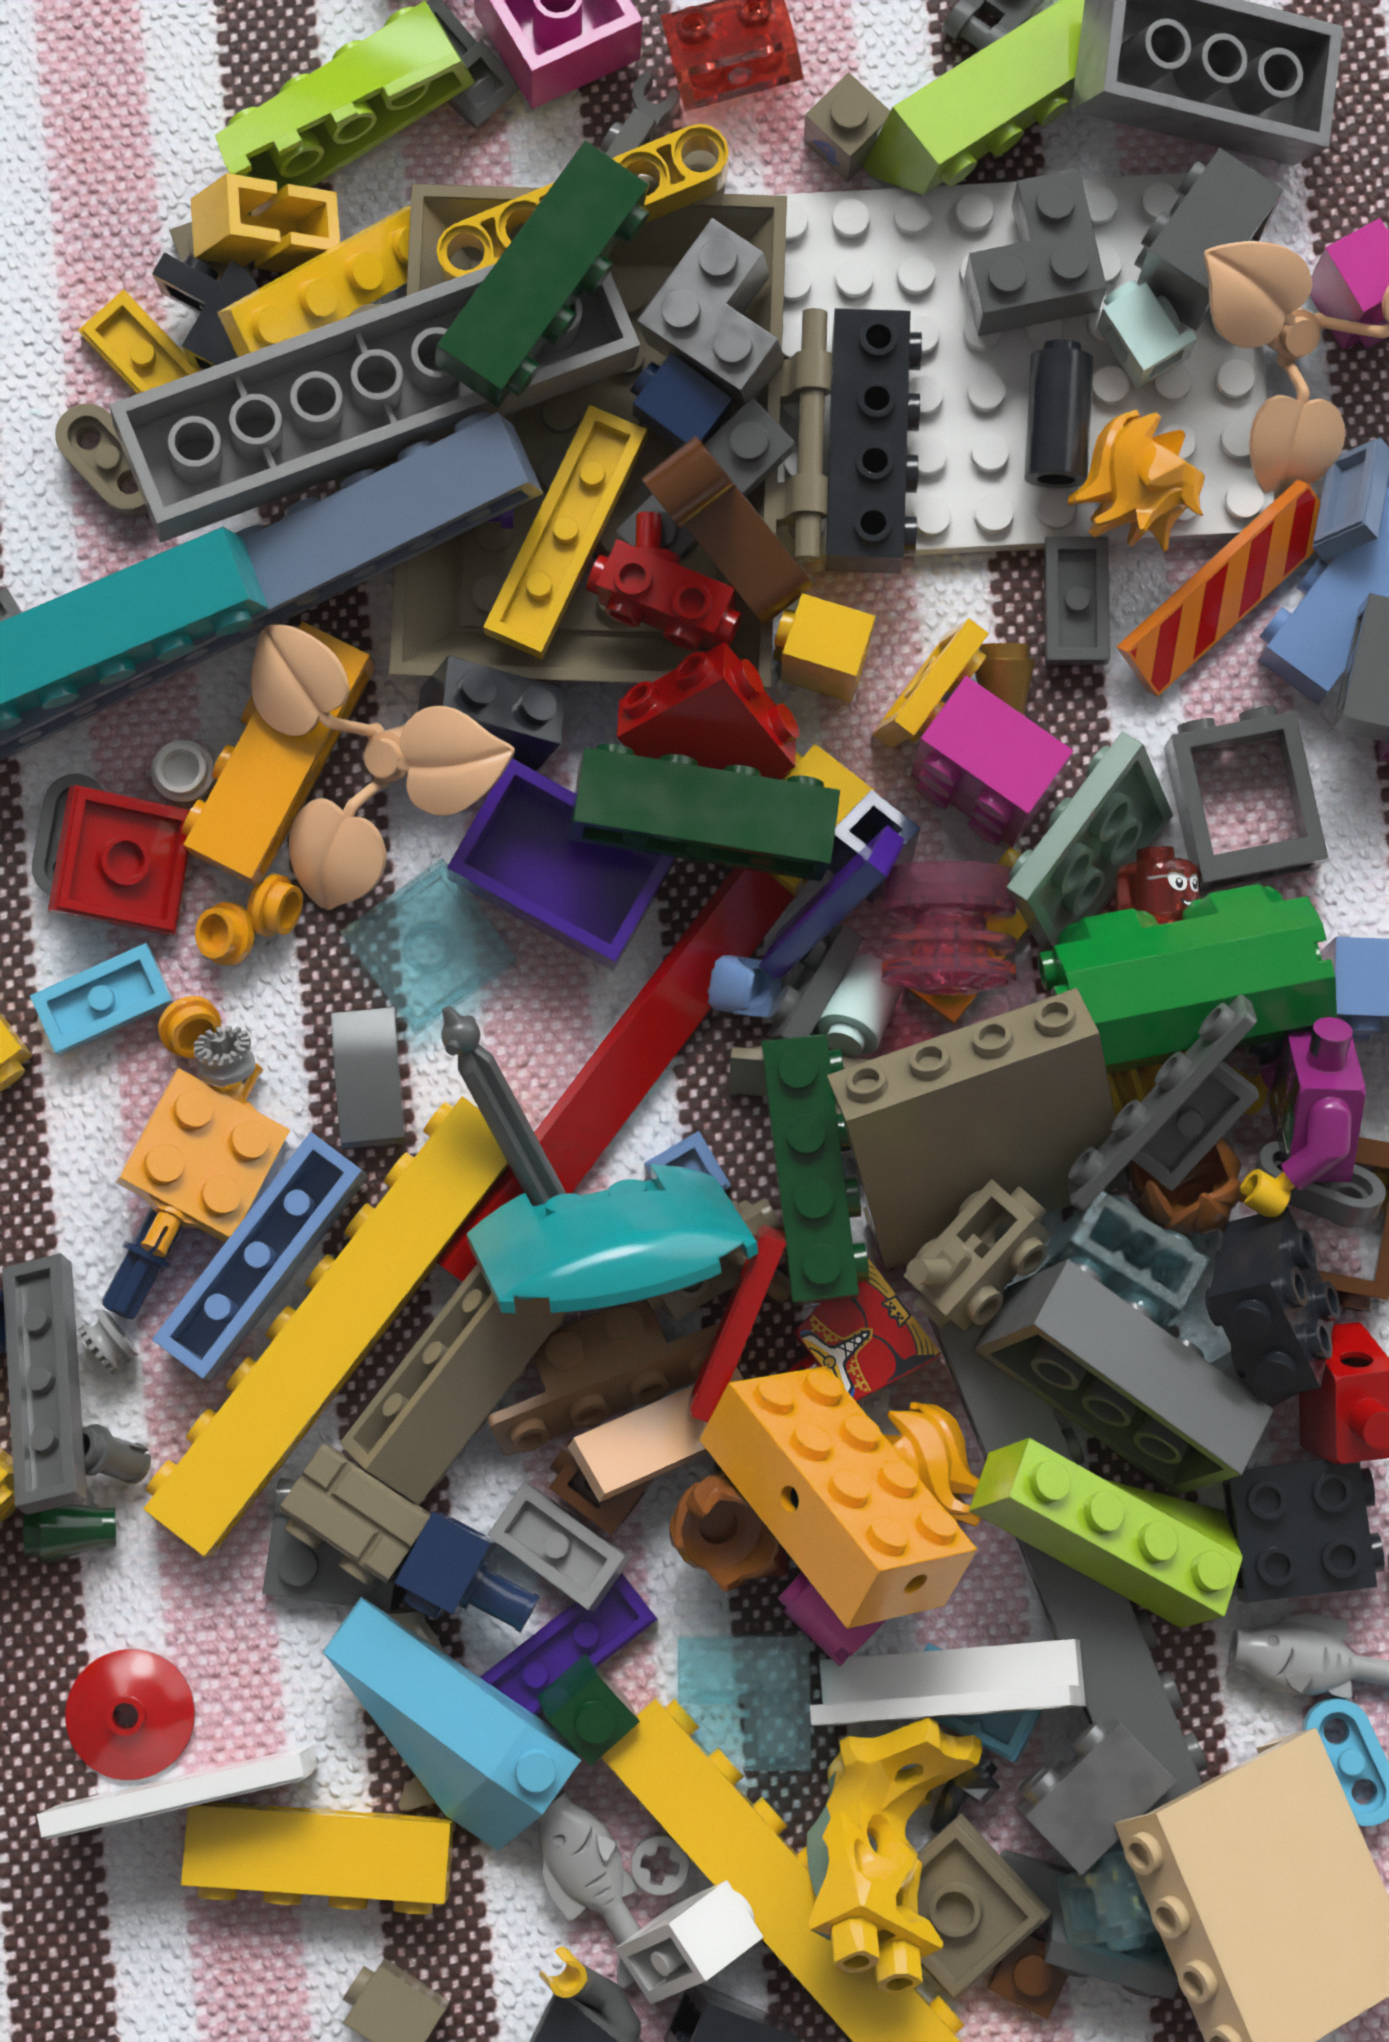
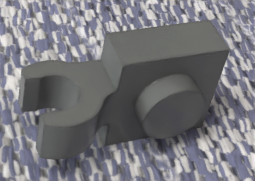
[600,72,680,158]

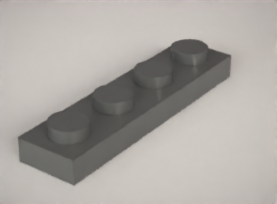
[2,1253,87,1515]

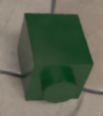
[537,1653,640,1766]

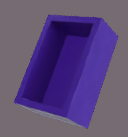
[447,758,676,972]

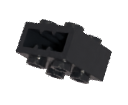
[1205,1207,1341,1402]
[1222,1459,1385,1603]

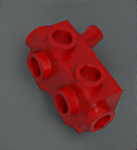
[586,511,742,652]

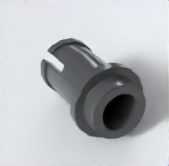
[82,1424,151,1484]

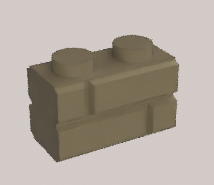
[279,1443,431,1587]

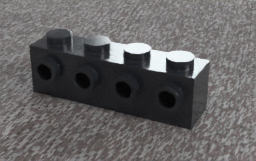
[825,308,922,574]

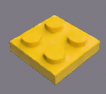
[871,618,989,749]

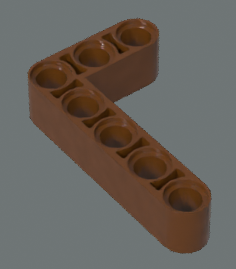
[642,436,815,626]

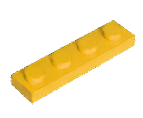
[217,206,411,357]
[483,405,648,660]

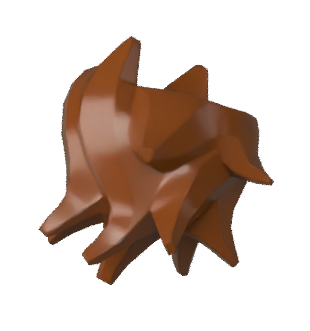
[1129,1138,1247,1248]
[669,1471,787,1592]

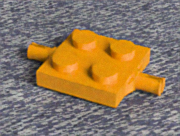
[115,1063,290,1258]

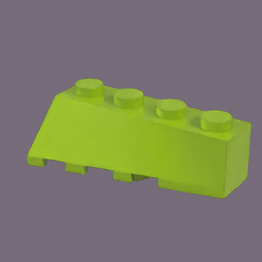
[863,0,1085,195]
[215,1,476,191]
[969,1438,1243,1628]

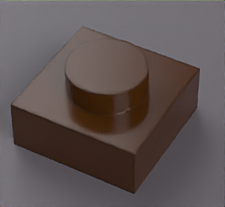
[987,1934,1069,2019]

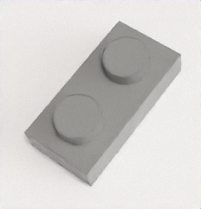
[487,1482,632,1611]

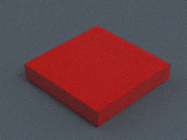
[48,785,190,936]

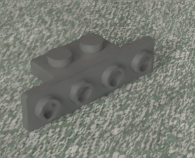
[1068,994,1259,1212]
[1000,1850,1179,2000]

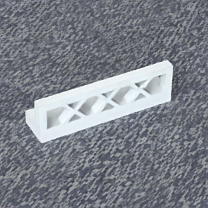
[810,1639,1086,1726]

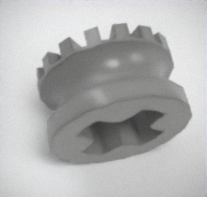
[194,1026,255,1086]
[77,1310,139,1374]
[631,1833,689,1896]

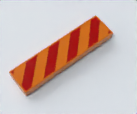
[1116,480,1321,697]

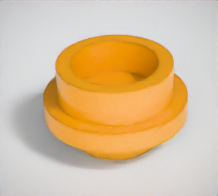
[247,873,303,937]
[195,902,255,966]
[158,996,221,1058]

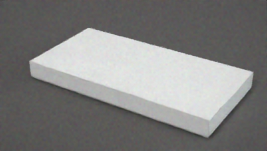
[37,1745,318,1840]

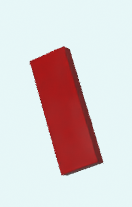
[689,1224,786,1423]

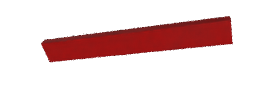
[436,867,795,1282]

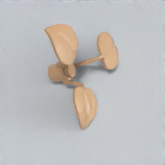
[1204,241,1389,500]
[251,624,515,910]

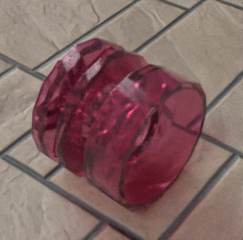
[881,861,1017,996]

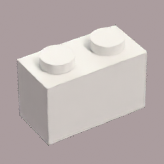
[614,1880,764,2004]

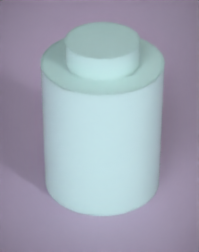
[818,955,904,1056]

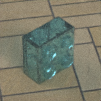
[1031,1191,1210,1328]

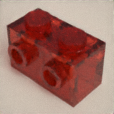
[660,0,804,112]

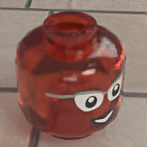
[1116,846,1201,925]

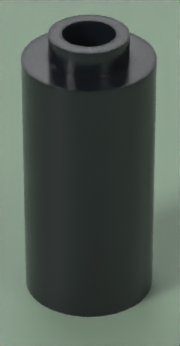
[1024,339,1094,488]

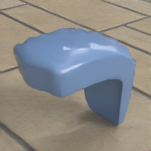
[707,955,781,1017]

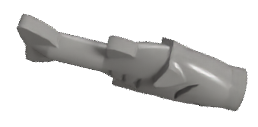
[1228,1613,1389,1700]
[537,1790,640,1988]

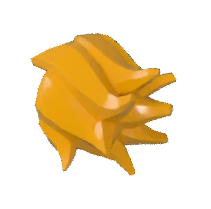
[1067,409,1205,552]
[883,1402,981,1527]

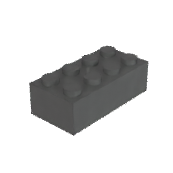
[973,1260,1274,1495]

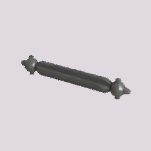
[441,1006,567,1206]

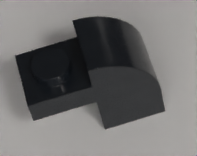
[152,252,258,371]

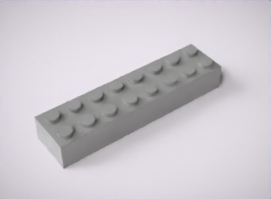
[109,264,640,543]

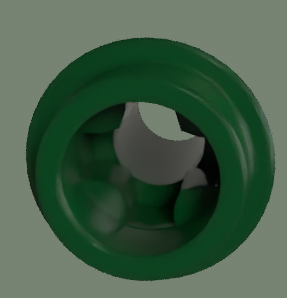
[23,1504,116,1564]

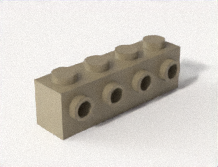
[339,1264,567,1505]

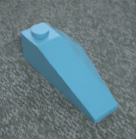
[323,1597,581,1851]

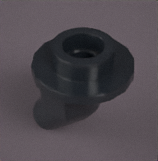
[930,1753,1000,1834]

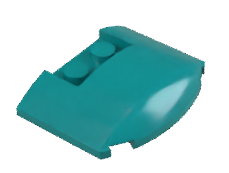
[467,1164,758,1314]

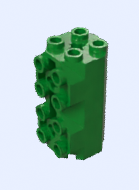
[1037,884,1337,1074]

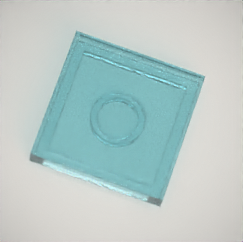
[340,858,518,1036]

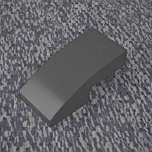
[427,0,520,129]
[331,1007,406,1149]

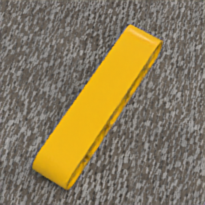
[436,124,729,281]

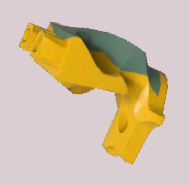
[807,1717,982,1996]

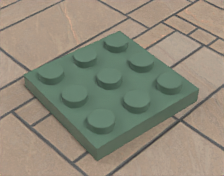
[1006,731,1173,952]

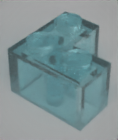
[678,1634,811,1771]

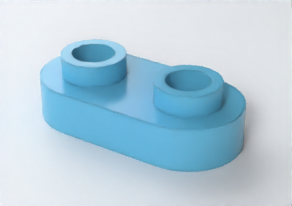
[1302,1698,1389,1826]

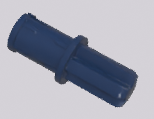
[102,1207,182,1320]

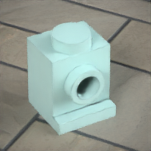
[1097,280,1197,389]

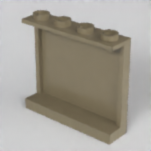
[827,988,1128,1270]

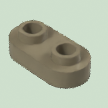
[55,404,147,516]

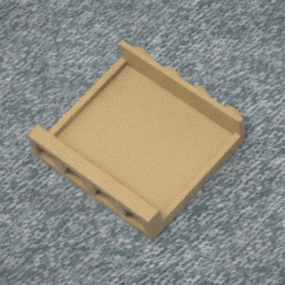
[1114,1728,1389,2042]

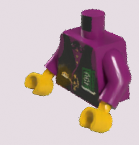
[1232,1017,1366,1217]

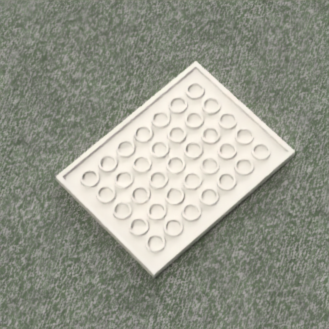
[776,173,1275,562]

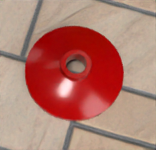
[65,1649,195,1780]

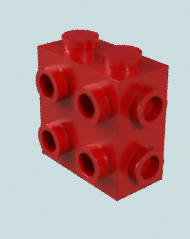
[617,642,799,780]

